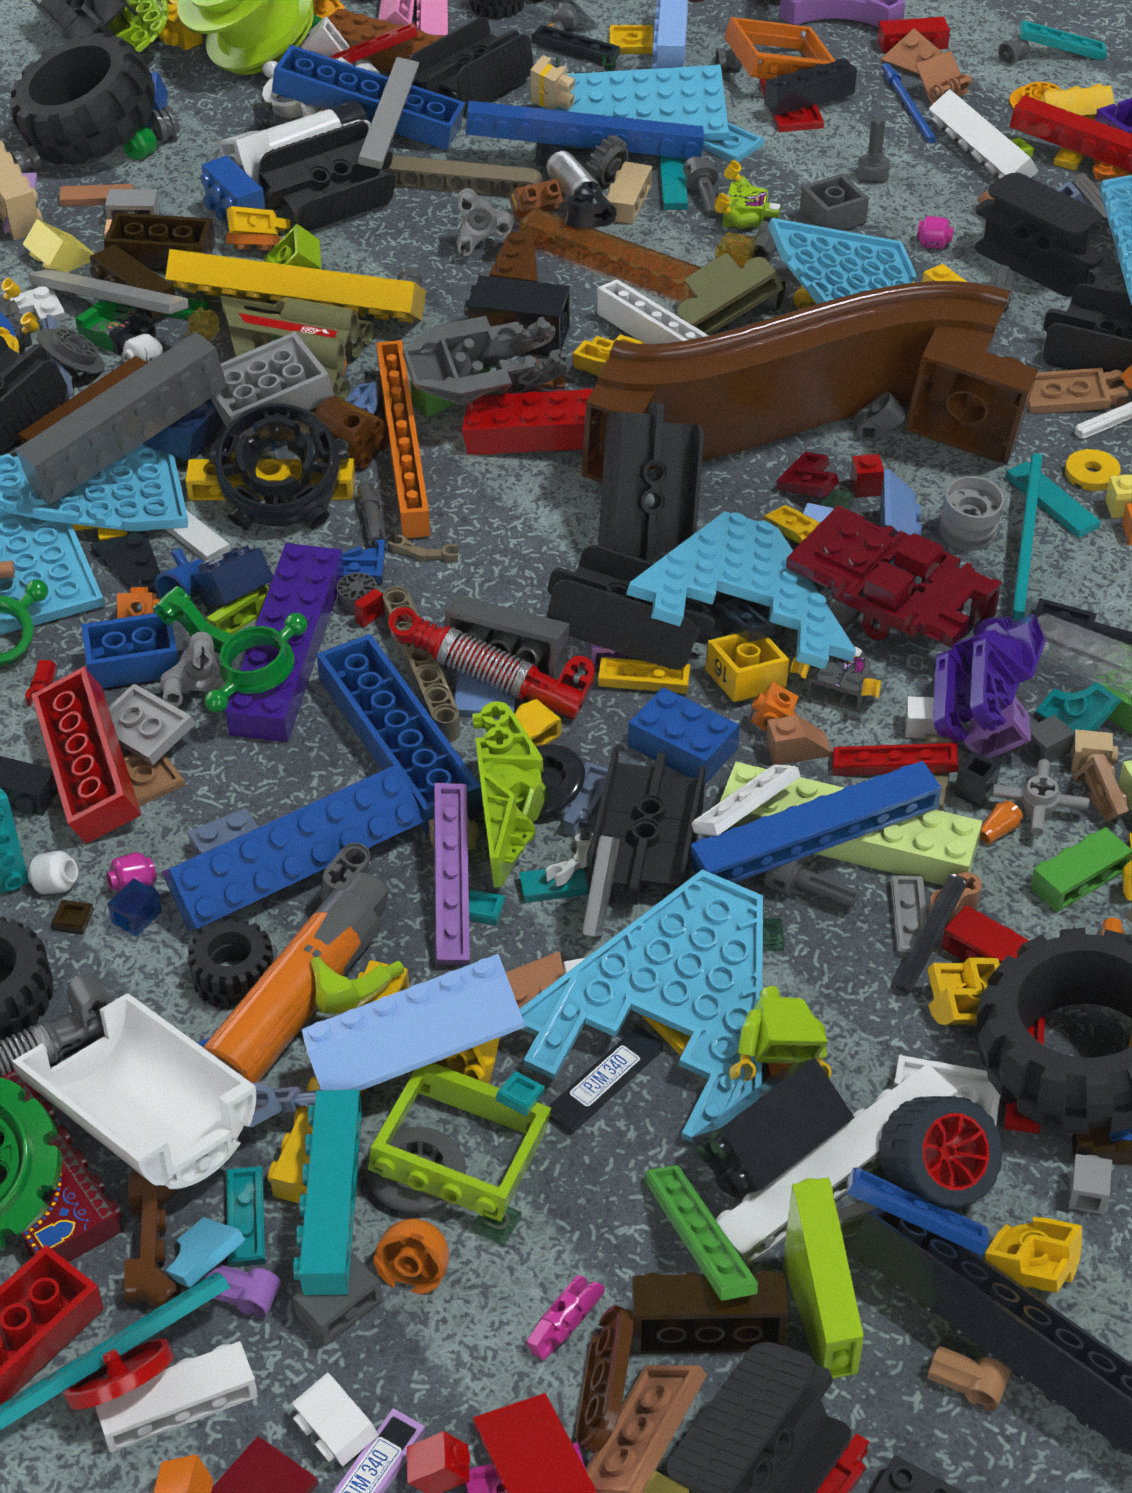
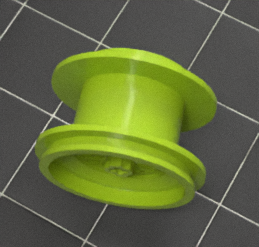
[177,0,314,75]

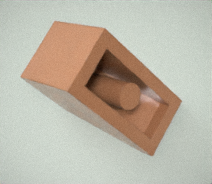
[765,715,833,765]

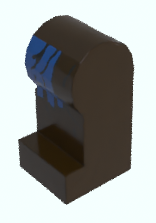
[1071,1126,1132,1165]

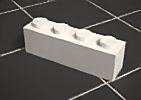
[95,1341,258,1453]

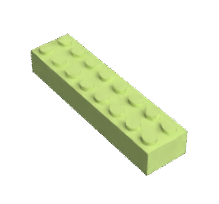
[719,762,982,886]

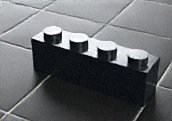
[764,58,857,116]
[0,756,59,816]

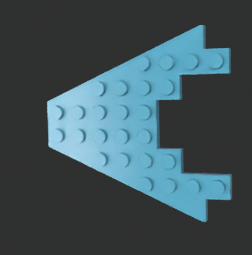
[626,511,856,669]
[520,869,763,1145]

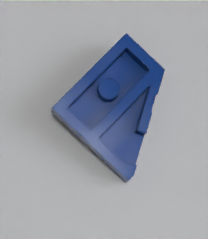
[342,539,386,584]

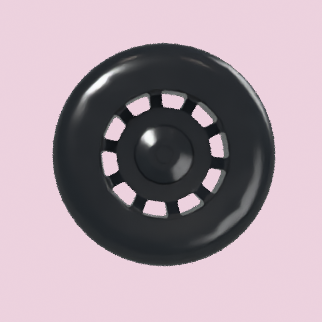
[536,744,585,816]

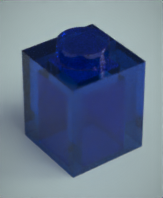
[108,878,162,937]

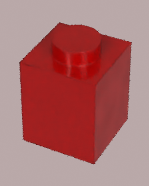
[850,454,884,498]
[407,1431,470,1493]

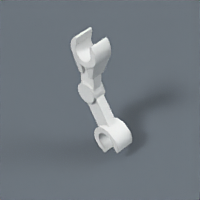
[546,833,593,886]

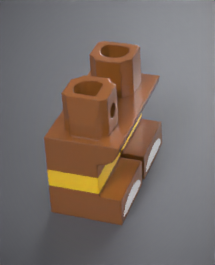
[509,179,564,220]

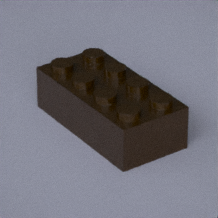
[104,213,216,270]
[631,1271,788,1354]

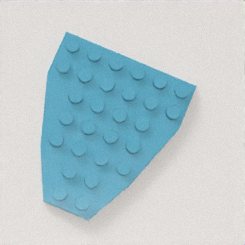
[768,218,916,304]
[0,444,188,531]

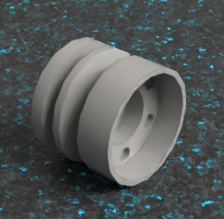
[938,476,1005,551]

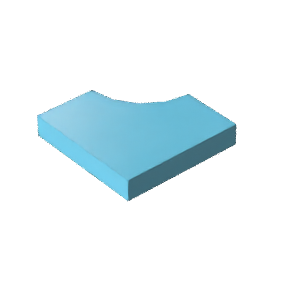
[165,1217,245,1288]

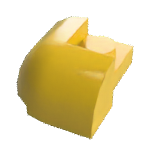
[572,334,643,376]
[927,958,1000,1026]
[985,1217,1082,1293]

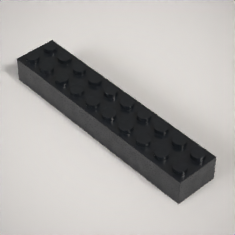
[849,1208,1132,1456]

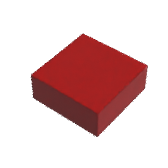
[354,588,384,628]

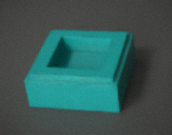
[496,1071,545,1116]

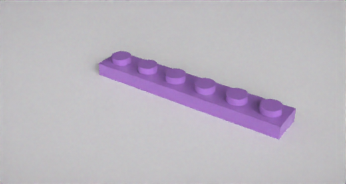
[434,783,470,966]

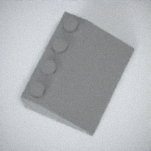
[211,332,334,439]

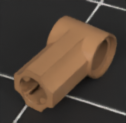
[927,1346,1010,1411]

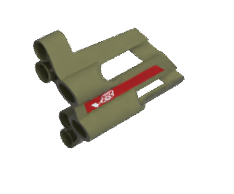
[220,295,374,413]

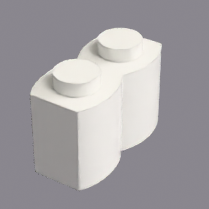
[292,1372,379,1467]

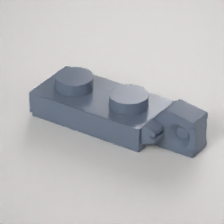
[561,762,608,837]

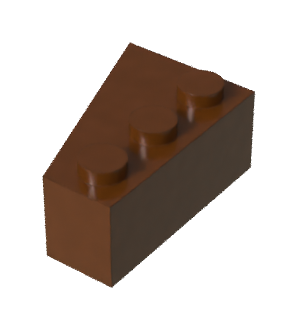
[489,232,538,282]

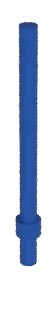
[882,62,937,143]

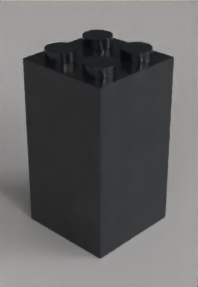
[464,275,570,356]
[691,1057,855,1197]

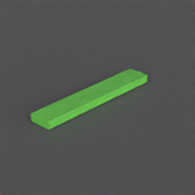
[645,1165,758,1301]

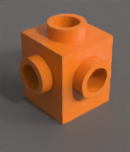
[117,587,160,619]
[750,681,798,731]

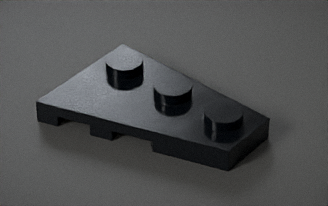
[90,531,161,594]

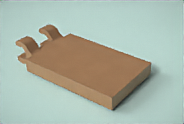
[1028,368,1129,413]

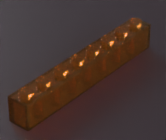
[519,208,702,301]

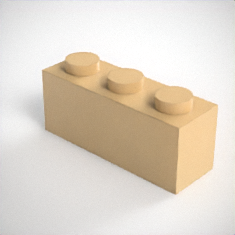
[605,162,652,224]

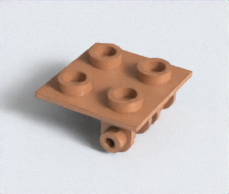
[915,50,972,105]

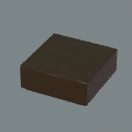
[51,899,94,934]

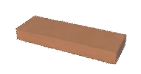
[59,184,134,207]

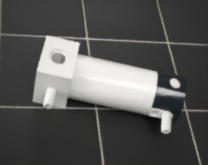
[218,100,371,185]

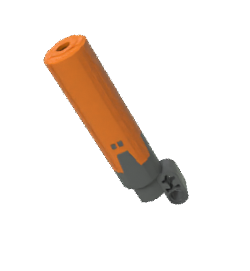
[203,843,389,1083]

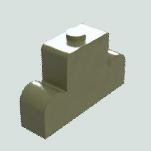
[678,253,783,335]

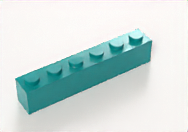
[293,1089,362,1295]

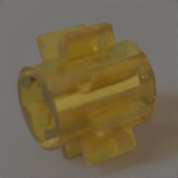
[188,307,220,341]

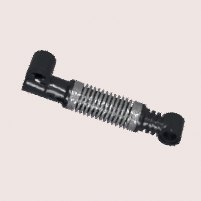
[535,142,617,228]

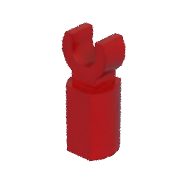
[25,660,57,706]

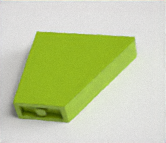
[783,1177,864,1379]

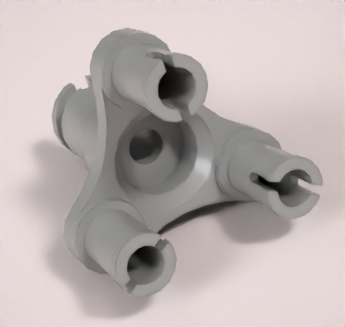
[456,188,514,256]
[160,632,231,710]

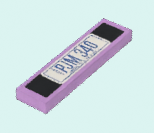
[333,1408,426,1493]

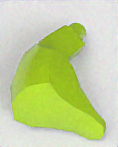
[311,957,404,1014]

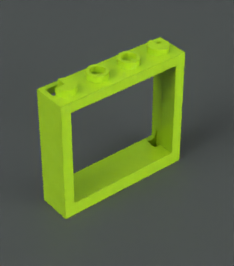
[368,1063,551,1222]

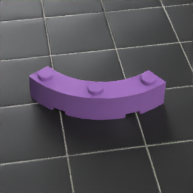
[779,0,905,28]

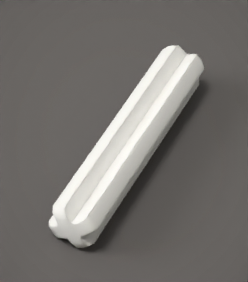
[1074,401,1132,439]

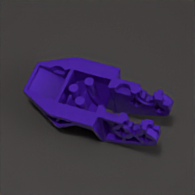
[933,614,1046,742]

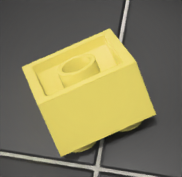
[23,219,95,273]

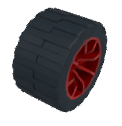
[879,1096,1003,1208]

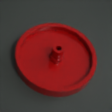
[63,1338,174,1410]

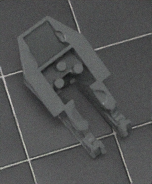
[402,316,567,406]

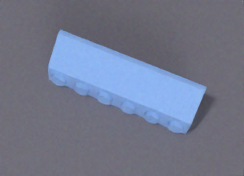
[302,954,526,1091]

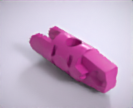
[527,1275,605,1360]

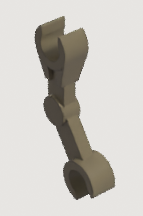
[388,534,458,563]

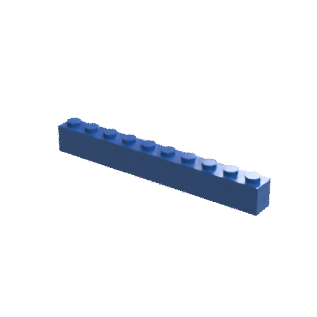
[465,101,704,159]

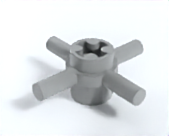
[992,759,1089,836]

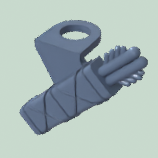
[249,1082,316,1128]

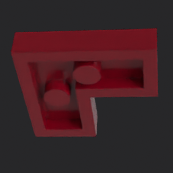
[776,452,839,498]

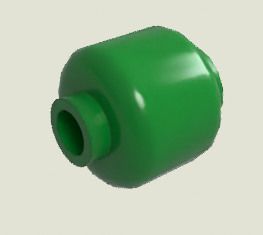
[122,126,157,160]

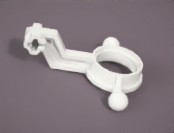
[262,57,380,118]

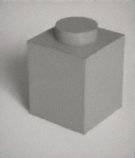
[1068,1154,1112,1215]

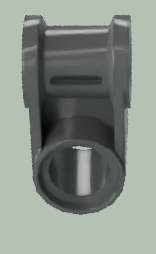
[856,392,907,441]

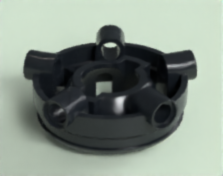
[209,402,349,530]

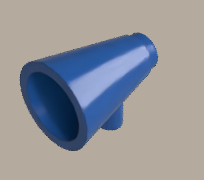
[154,547,204,599]

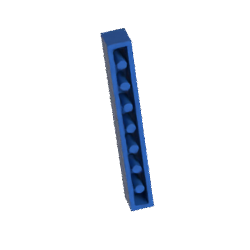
[690,761,942,883]

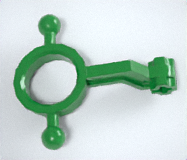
[0,579,49,666]
[153,586,308,713]

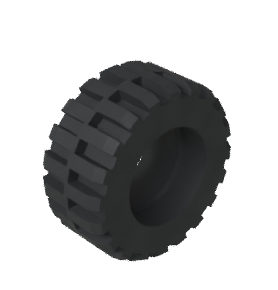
[0,917,54,1042]

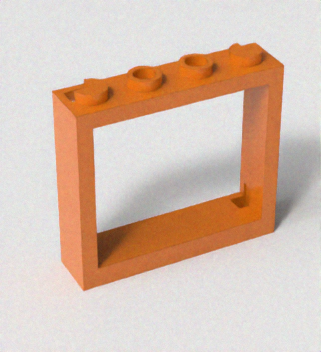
[724,17,835,79]

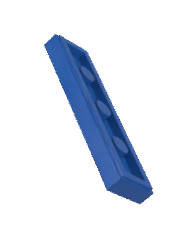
[847,1167,988,1256]

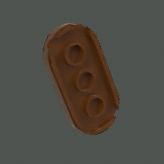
[575,1305,634,1453]

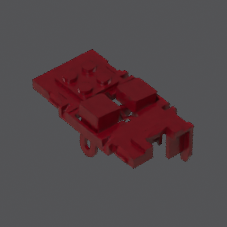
[786,505,1002,648]

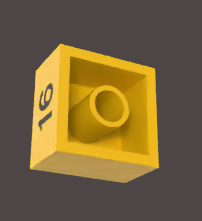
[705,633,790,702]

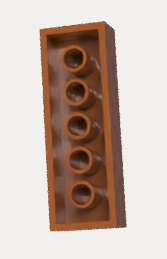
[328,9,443,73]

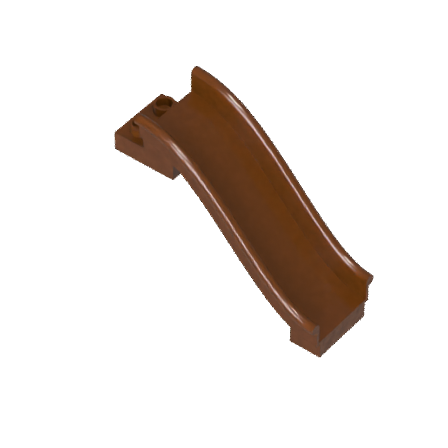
[581,281,1038,483]

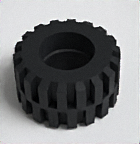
[470,0,524,19]
[188,919,274,1009]

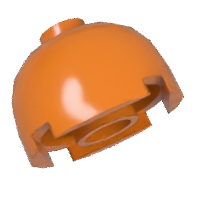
[373,1218,449,1294]

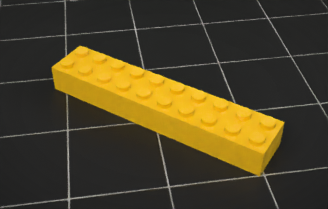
[165,249,426,324]

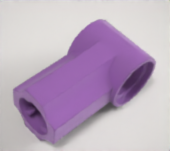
[202,1264,281,1319]

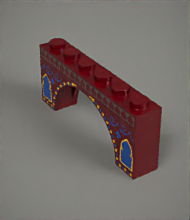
[0,1070,123,1262]

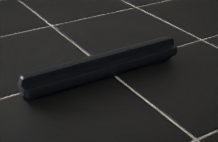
[894,874,967,993]

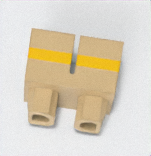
[530,55,575,110]

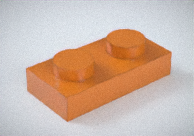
[226,233,281,251]

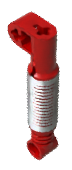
[388,607,595,720]

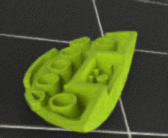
[107,0,169,53]

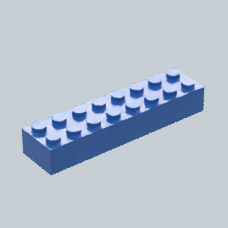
[272,45,465,150]
[316,634,482,835]
[161,763,425,931]

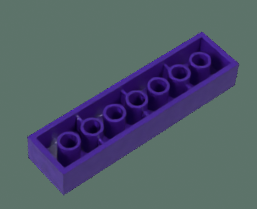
[225,543,344,742]

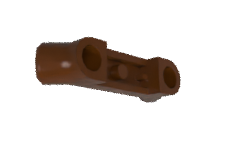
[124,1172,181,1310]

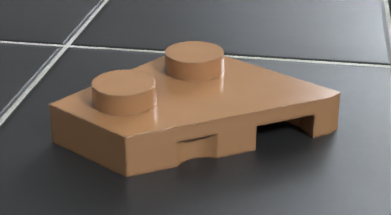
[1072,753,1129,823]

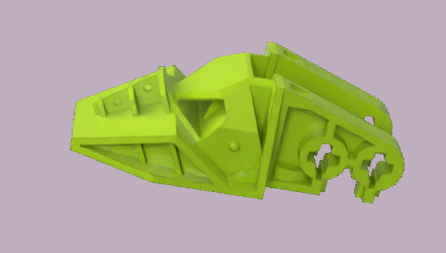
[472,701,547,888]

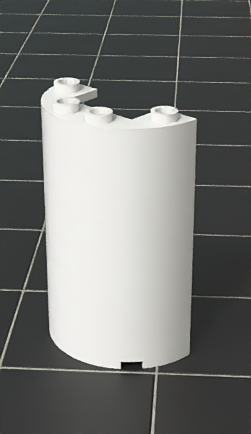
[12,993,256,1189]

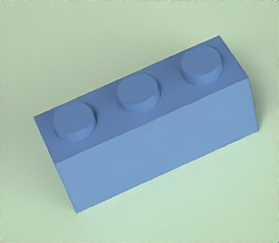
[879,470,921,568]

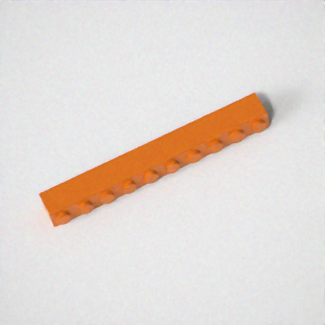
[376,340,430,538]

